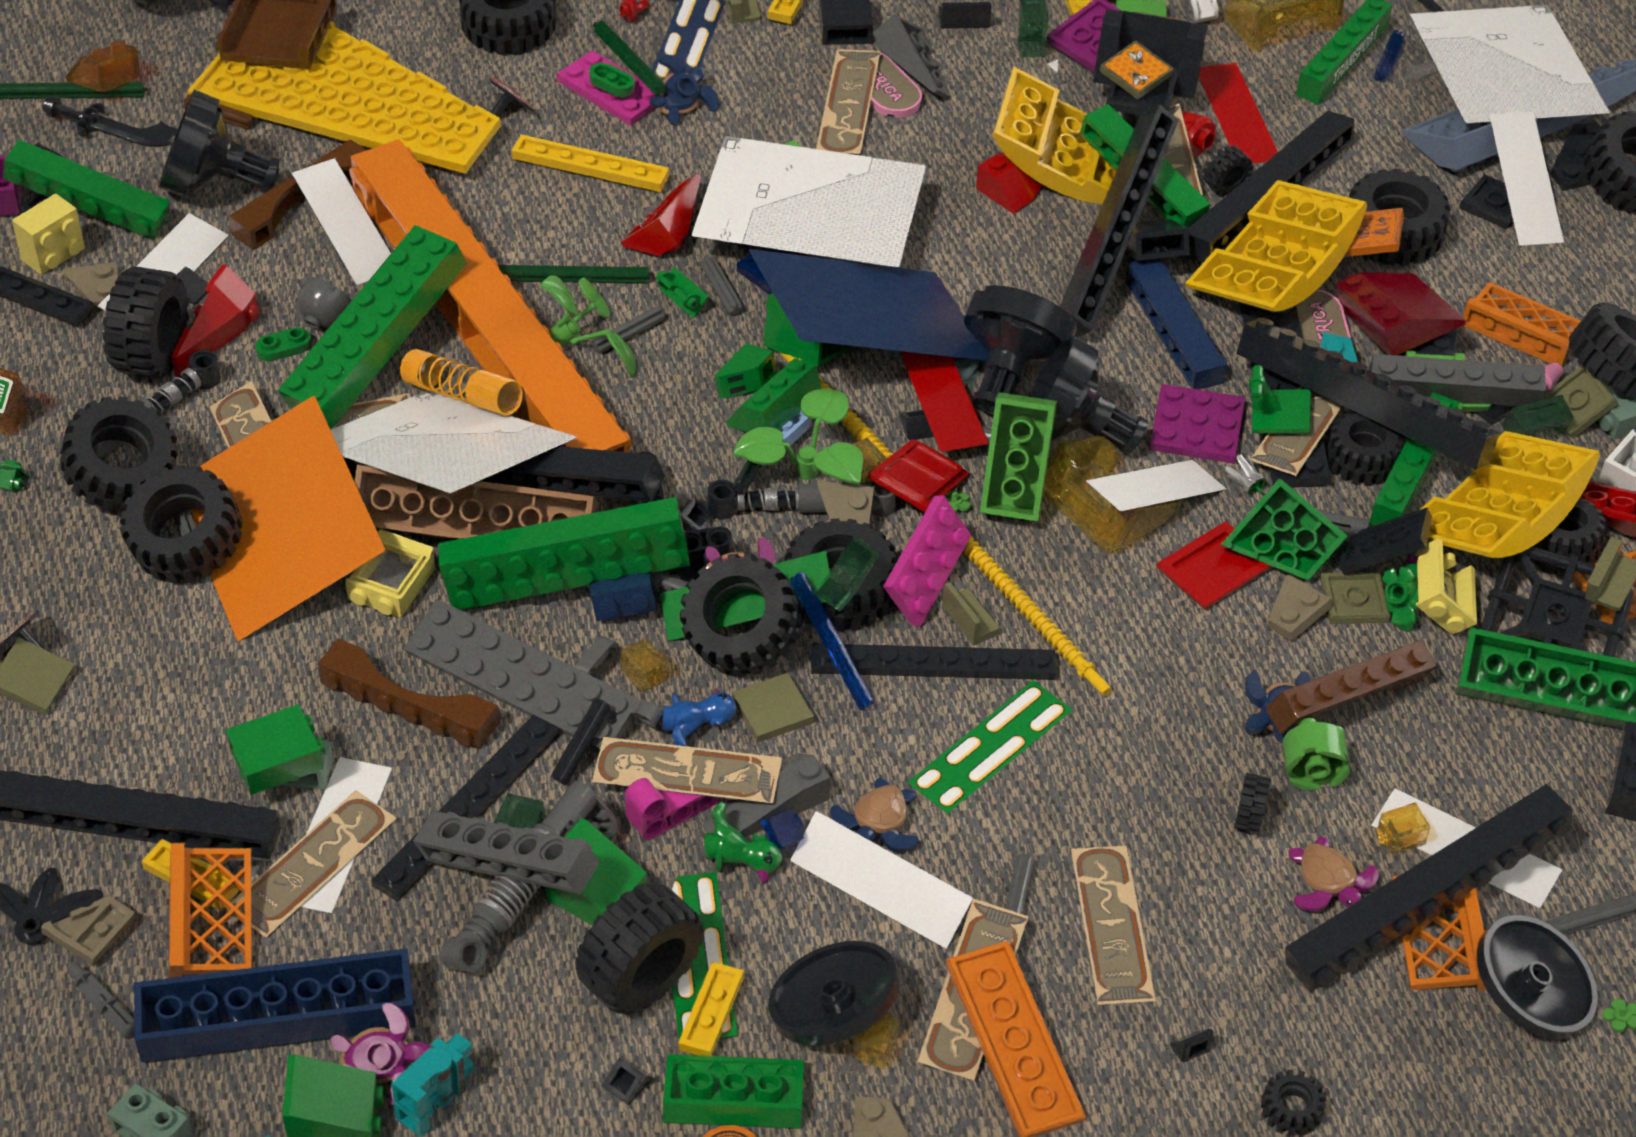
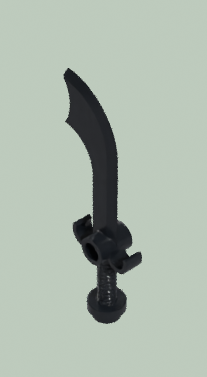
[43,96,178,146]

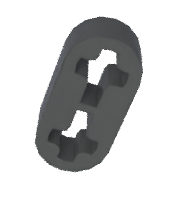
[575,636,618,678]

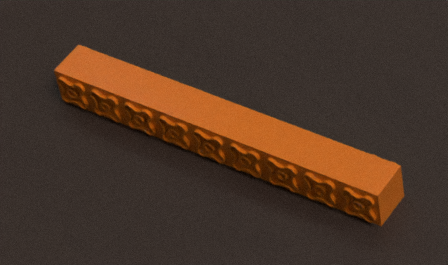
[349,139,632,453]

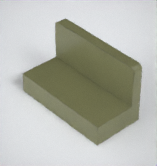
[725,0,761,23]
[1585,537,1636,611]
[942,582,1000,646]

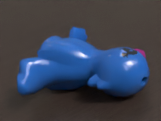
[663,689,736,746]

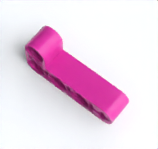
[625,778,727,840]

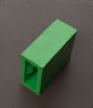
[225,704,326,795]

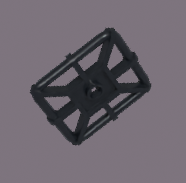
[1480,546,1636,657]

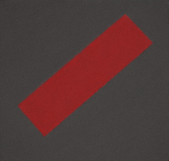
[1199,63,1278,164]
[899,351,989,452]

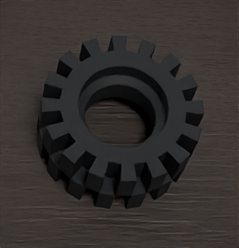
[1203,145,1254,196]
[1234,772,1271,834]
[1261,1069,1326,1137]

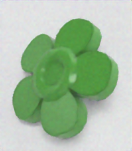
[945,491,970,513]
[1602,999,1636,1032]

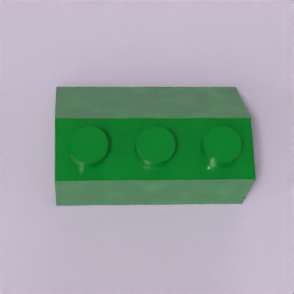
[726,358,822,432]

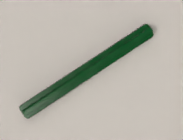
[593,20,666,96]
[0,82,145,99]
[498,265,650,283]

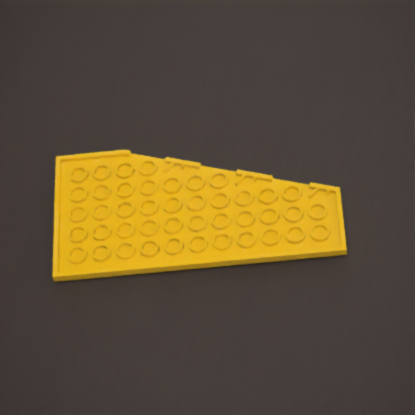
[187,21,501,174]

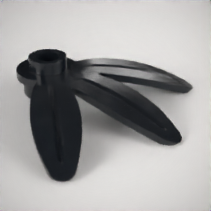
[0,868,103,945]

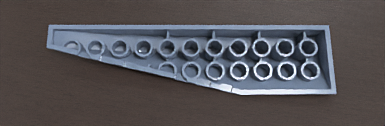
[1402,60,1636,172]

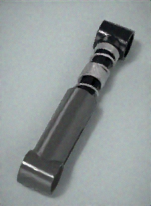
[92,350,221,460]
[707,479,897,520]

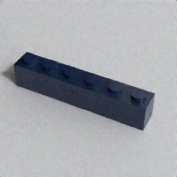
[1125,258,1228,390]

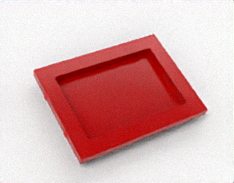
[867,439,970,512]
[1156,521,1272,610]

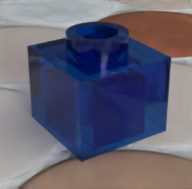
[760,808,804,849]

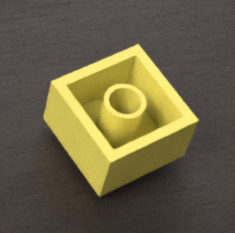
[12,193,85,275]

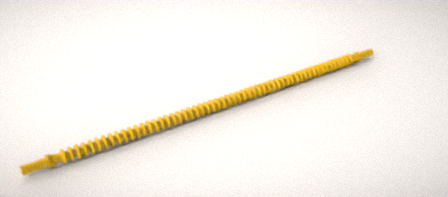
[778,352,1112,697]

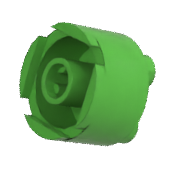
[1282,718,1350,790]

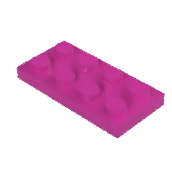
[557,50,656,126]
[883,496,971,626]

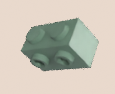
[107,1083,193,1137]

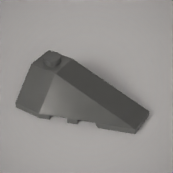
[873,14,951,99]
[703,753,830,837]

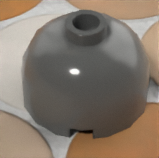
[298,277,352,329]

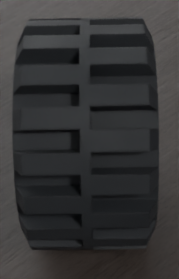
[1326,411,1403,486]
[1533,498,1606,571]

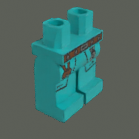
[391,1033,474,1137]

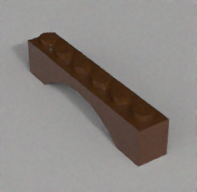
[229,139,366,250]
[318,638,499,750]
[1266,640,1437,735]

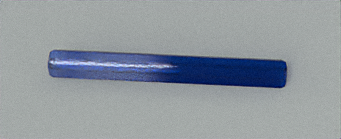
[790,572,873,710]

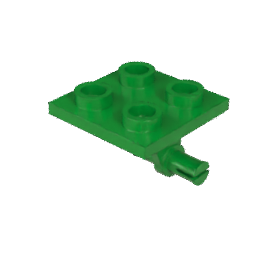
[1248,365,1311,433]

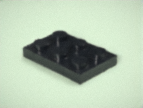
[1338,507,1432,575]

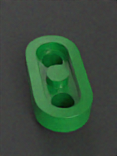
[589,63,635,98]
[255,327,311,361]

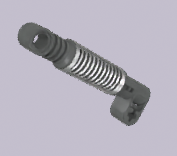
[440,781,618,972]

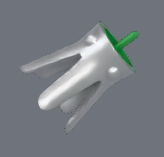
[1225,454,1266,495]

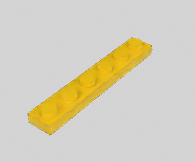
[512,134,669,192]

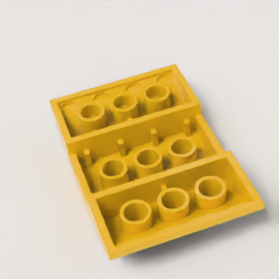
[992,67,1116,204]
[1185,180,1367,312]
[1420,431,1600,558]

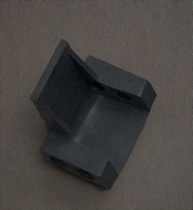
[1093,9,1208,115]

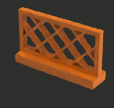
[1462,282,1581,366]
[169,843,252,978]
[1392,876,1486,990]

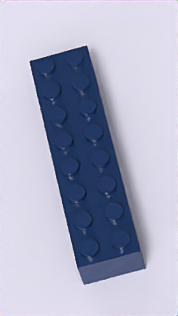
[134,948,416,1062]

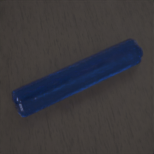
[1374,30,1405,83]

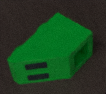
[714,343,778,399]

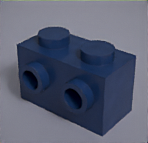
[590,572,656,621]

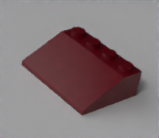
[1336,272,1466,355]

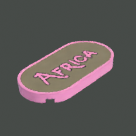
[868,50,922,118]
[1296,289,1351,345]

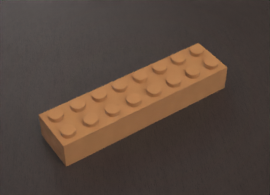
[355,465,597,540]

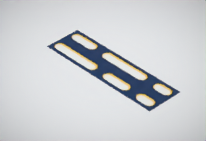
[652,0,725,81]

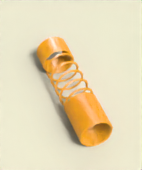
[400,349,522,416]

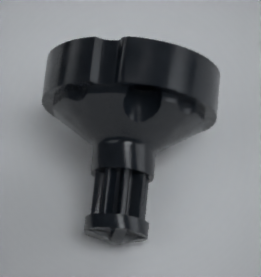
[158,89,280,197]
[964,285,1077,415]
[1027,335,1148,455]

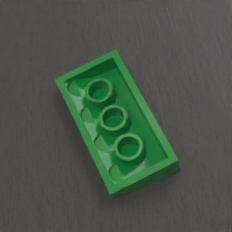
[663,1054,804,1129]

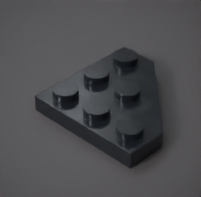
[1550,120,1601,191]

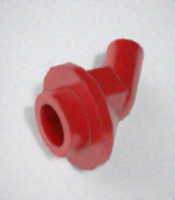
[619,0,650,22]

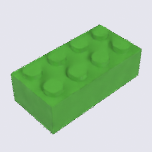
[980,392,1057,521]

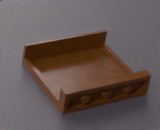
[215,0,338,70]

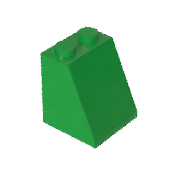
[763,293,850,367]
[545,818,647,926]
[282,1055,384,1137]

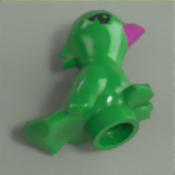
[1382,554,1418,632]
[704,801,782,884]

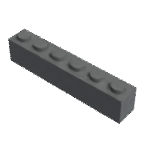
[1369,354,1545,408]

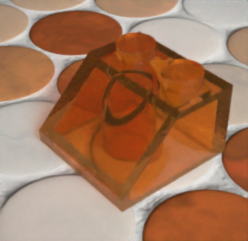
[66,41,141,92]

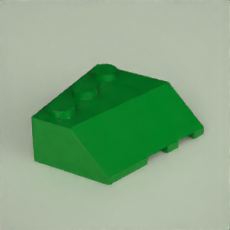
[1221,478,1348,581]

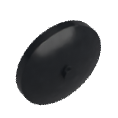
[1476,915,1598,1039]
[768,941,901,1045]

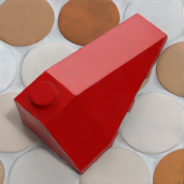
[976,152,1045,214]
[620,172,701,256]
[171,264,260,377]
[1580,481,1636,539]

